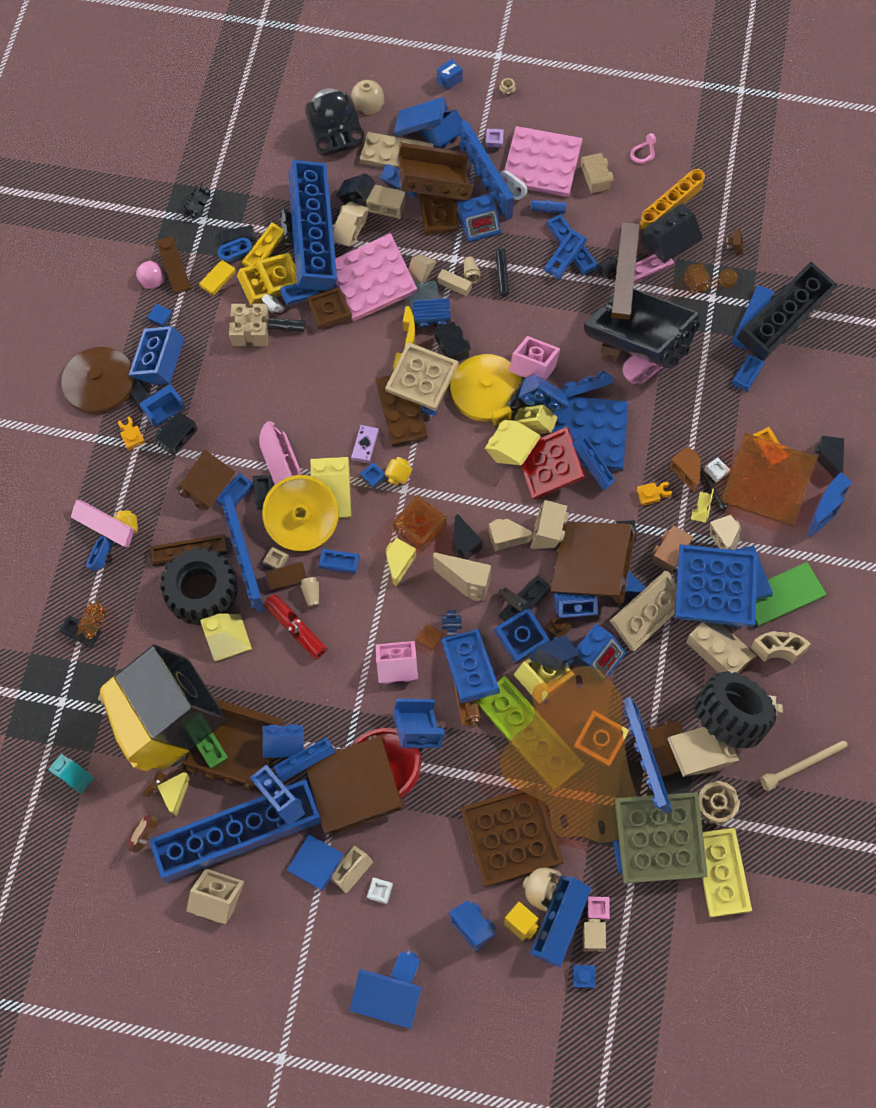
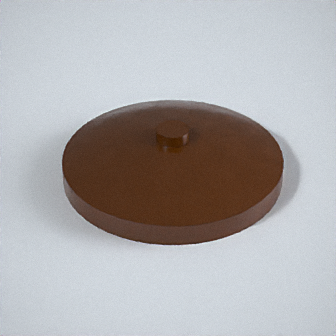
[61,347,134,414]

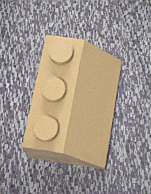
[686,622,757,673]

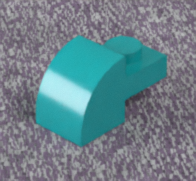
[48,754,94,794]

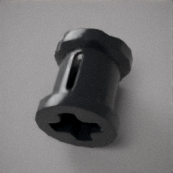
[596,256,618,278]

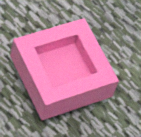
[588,897,609,920]

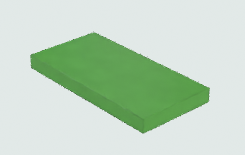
[755,562,827,628]

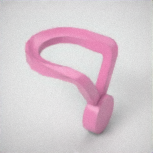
[630,133,656,164]

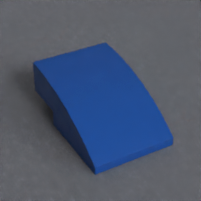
[808,472,853,538]

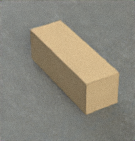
[437,269,472,296]

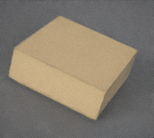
[262,547,289,569]

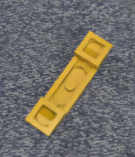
[393,306,415,371]

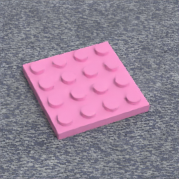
[503,126,583,197]
[335,233,418,322]

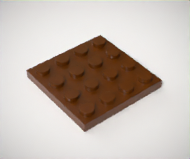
[460,784,564,888]

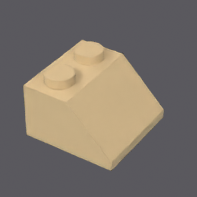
[530,500,569,549]
[187,869,244,924]

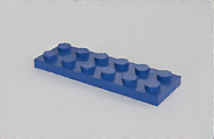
[459,120,514,221]
[222,495,265,613]

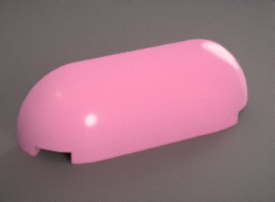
[623,355,663,385]
[259,421,301,484]

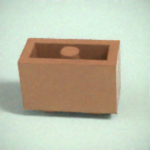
[652,526,693,574]

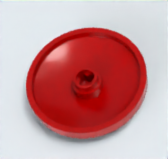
[353,728,421,799]

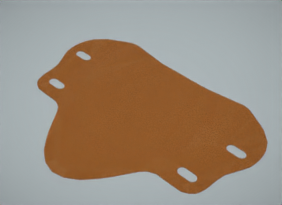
[500,666,637,842]

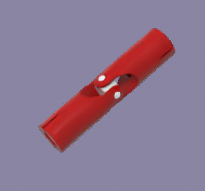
[264,594,328,660]

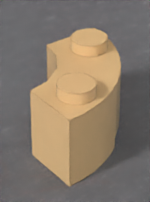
[332,202,369,247]
[750,631,811,664]

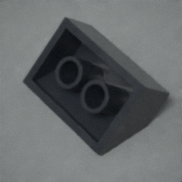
[641,203,703,264]

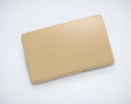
[330,845,373,893]

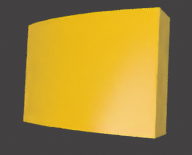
[237,253,297,306]

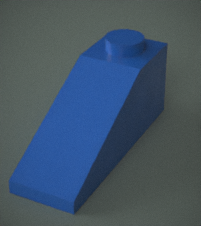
[250,765,305,827]

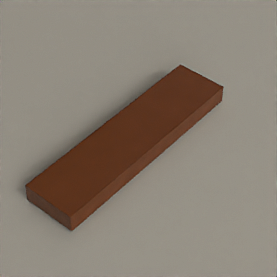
[149,534,228,566]

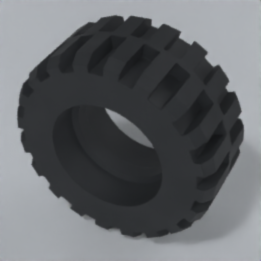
[160,547,238,625]
[695,671,776,749]

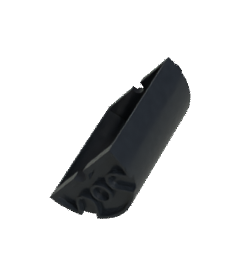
[584,288,700,368]

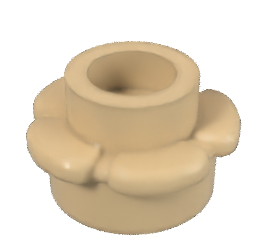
[499,78,516,94]

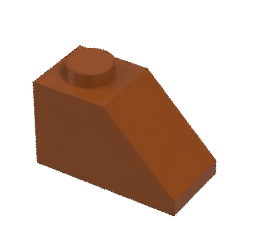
[669,446,701,493]

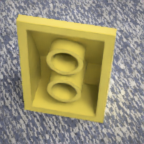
[311,457,351,518]

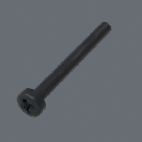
[700,467,728,511]

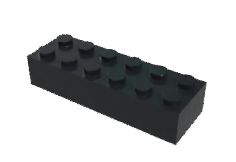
[736,262,838,361]

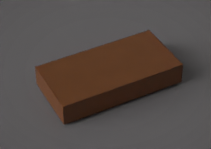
[265,561,307,590]

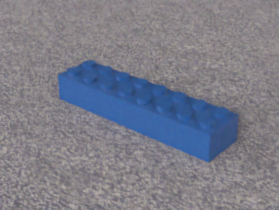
[288,160,337,291]
[149,779,321,883]

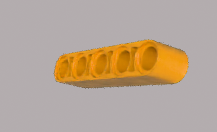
[640,169,705,232]

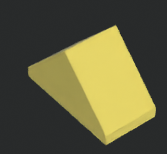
[158,772,190,817]

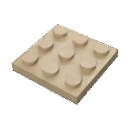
[385,342,459,411]

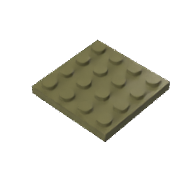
[615,792,708,883]

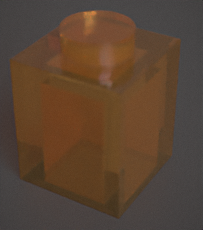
[684,262,711,294]

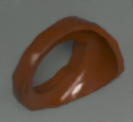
[142,771,168,797]

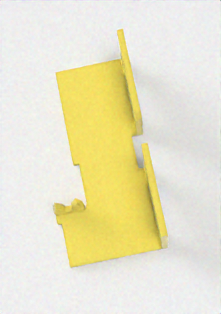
[691,489,714,523]

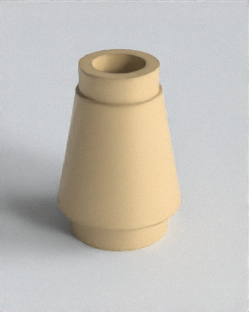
[464,257,481,283]
[300,577,319,607]

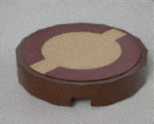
[127,813,158,853]

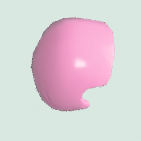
[136,261,165,289]

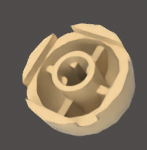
[351,80,384,115]
[698,781,740,824]
[523,868,561,912]

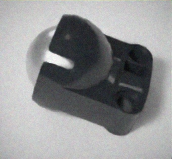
[305,88,364,156]

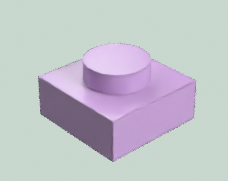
[486,129,504,148]

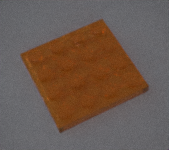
[721,433,817,527]

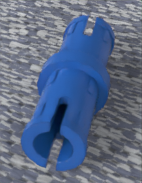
[531,199,567,214]

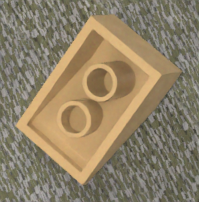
[433,552,491,601]
[667,727,739,776]

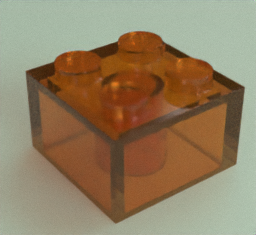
[393,495,447,552]

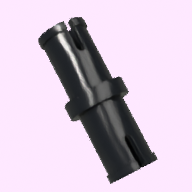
[268,317,305,332]

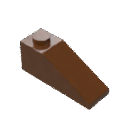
[156,236,191,295]

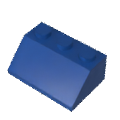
[129,326,185,385]

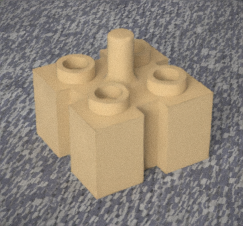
[229,304,270,346]

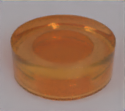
[719,269,738,287]

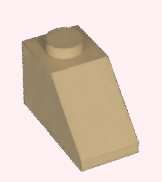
[710,515,741,550]
[488,519,532,551]

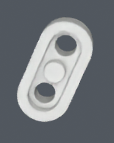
[499,171,527,200]

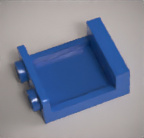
[392,699,445,748]

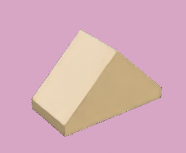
[408,254,437,289]

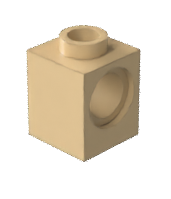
[583,919,606,952]

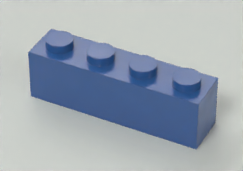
[529,875,592,967]

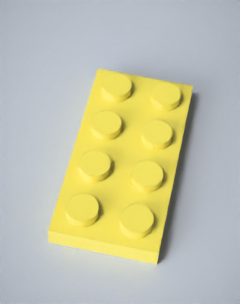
[702,828,752,918]

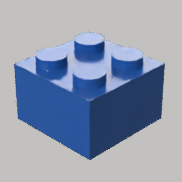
[493,608,549,663]

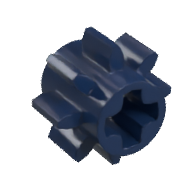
[442,610,462,635]

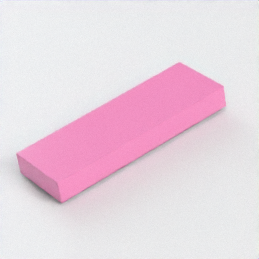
[634,254,674,284]

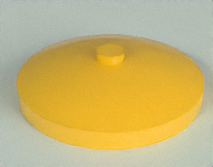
[450,354,522,422]
[262,475,339,551]

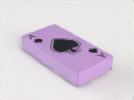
[351,425,379,464]

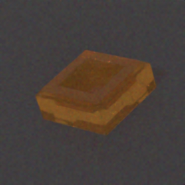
[416,624,443,651]

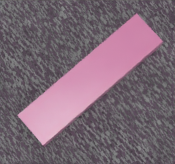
[71,500,135,547]

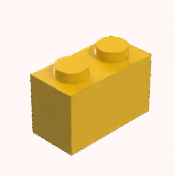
[504,902,539,941]

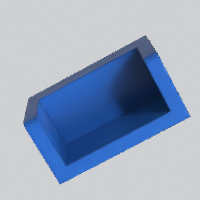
[139,384,185,428]

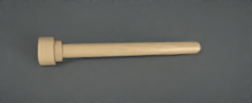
[760,741,848,792]

